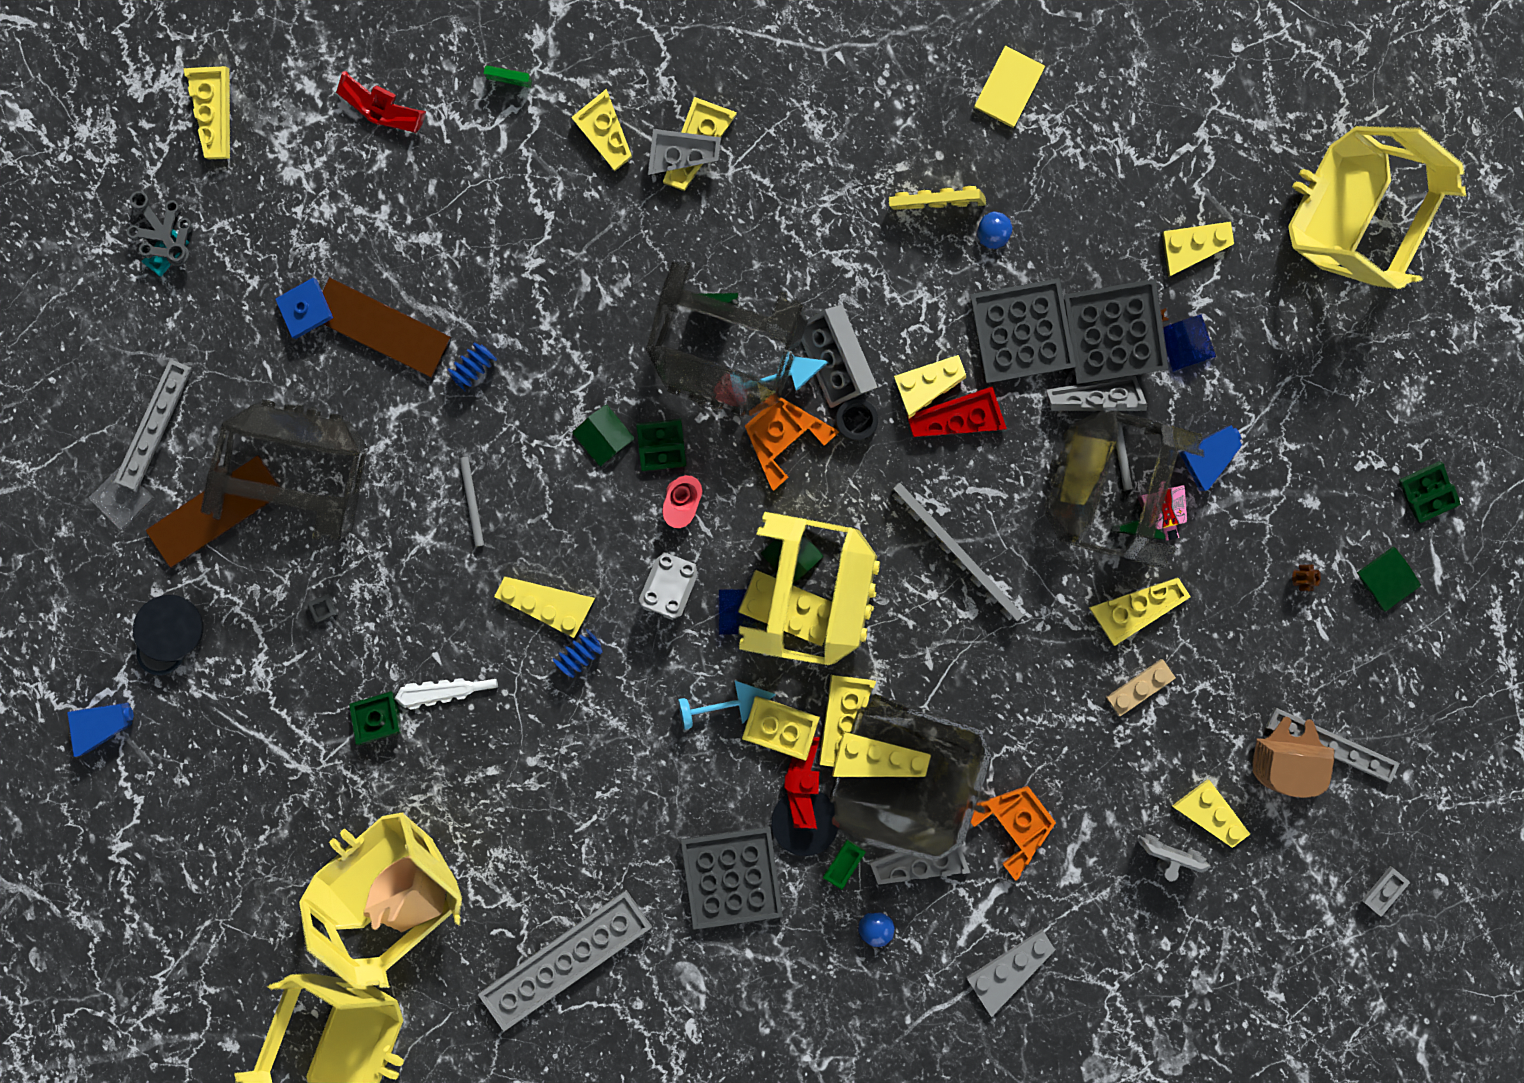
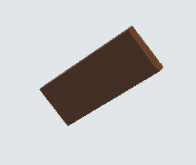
[322,277,452,378]
[145,455,284,568]

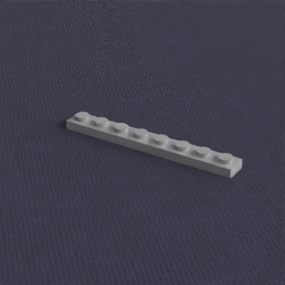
[892,483,1024,621]

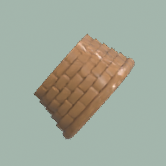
[1253,717,1334,797]

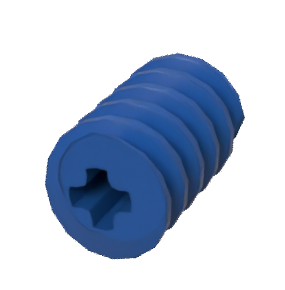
[447,342,497,392]
[553,629,603,678]

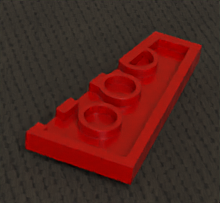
[906,386,1007,437]

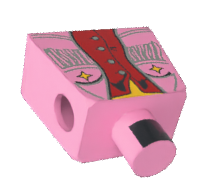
[1137,485,1187,541]

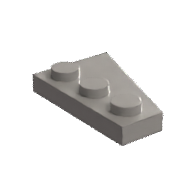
[648,129,721,175]

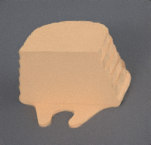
[363,855,447,932]

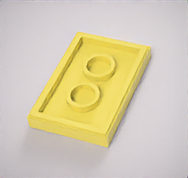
[974,46,1045,128]
[742,696,820,761]

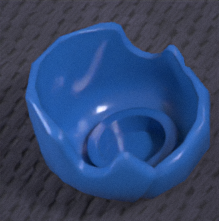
[977,211,1013,249]
[858,912,895,947]

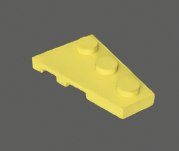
[572,89,632,171]
[1162,222,1234,277]
[894,355,966,419]
[1172,779,1250,848]

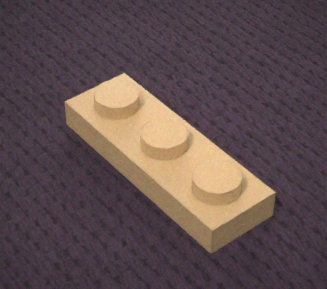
[1106,659,1176,716]

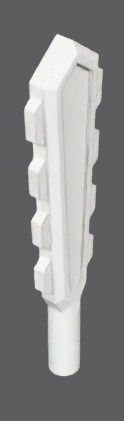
[395,678,498,710]

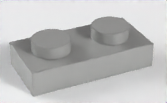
[1361,866,1410,917]

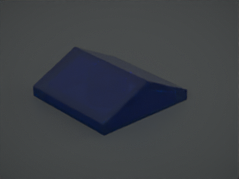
[1163,314,1216,372]

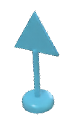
[730,355,828,405]
[678,680,776,730]

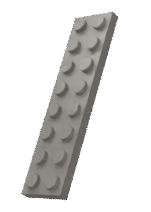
[478,890,652,1031]

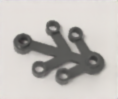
[127,191,193,266]

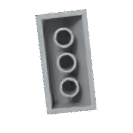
[795,304,878,408]

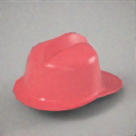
[662,475,702,528]

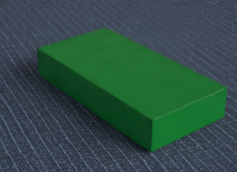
[483,65,532,88]
[823,839,866,890]

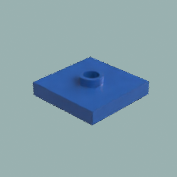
[276,278,333,339]

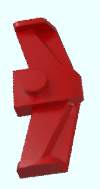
[336,71,426,133]
[785,737,820,829]

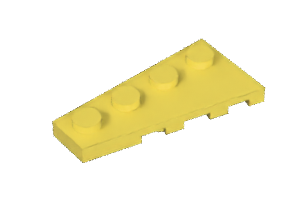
[183,66,230,159]

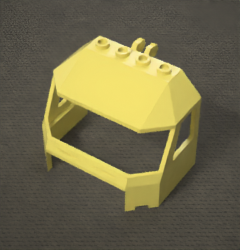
[1288,126,1466,289]
[739,512,880,665]
[299,812,462,989]
[234,974,404,1083]

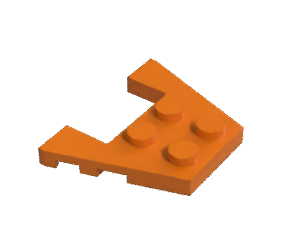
[745,396,839,491]
[961,786,1056,881]

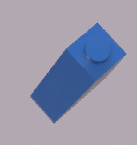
[1179,425,1242,492]
[67,702,134,757]

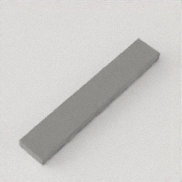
[114,359,193,492]
[1265,707,1400,784]

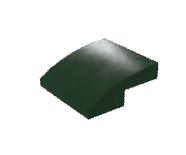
[636,419,687,471]
[1399,461,1461,523]
[1357,546,1422,612]

